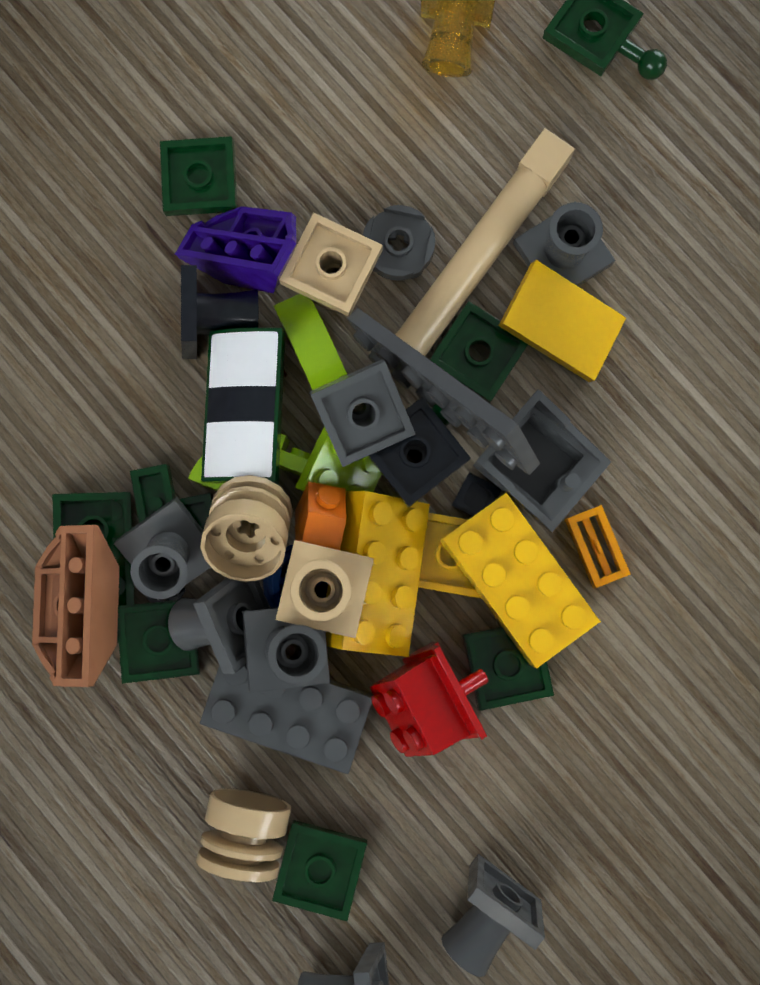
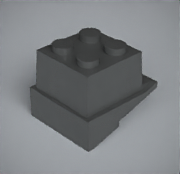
[473,389,611,533]

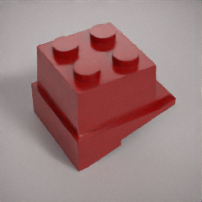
[370,642,488,757]

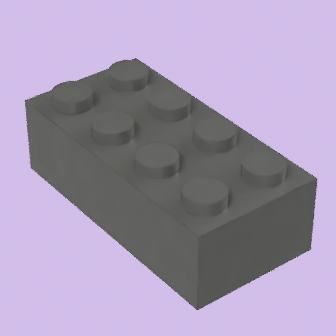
[199,664,373,774]

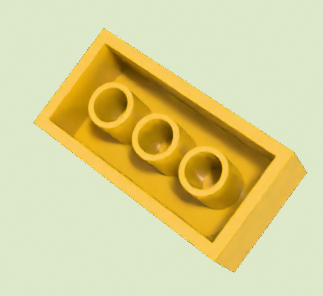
[325,491,430,657]
[440,493,601,669]

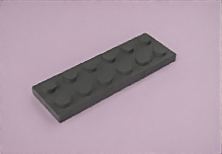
[347,307,540,475]

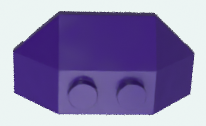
[175,206,296,294]

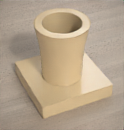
[279,212,383,317]
[275,540,374,638]

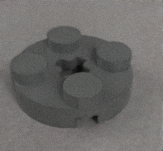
[363,205,435,281]

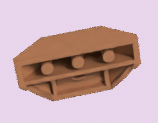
[32,525,119,687]

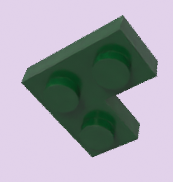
[130,464,213,530]

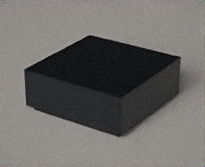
[451,472,502,517]

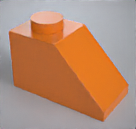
[295,481,347,550]

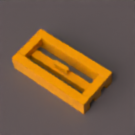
[565,505,631,588]

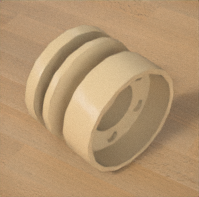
[200,475,293,582]
[196,789,292,882]

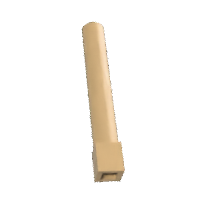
[395,128,575,356]

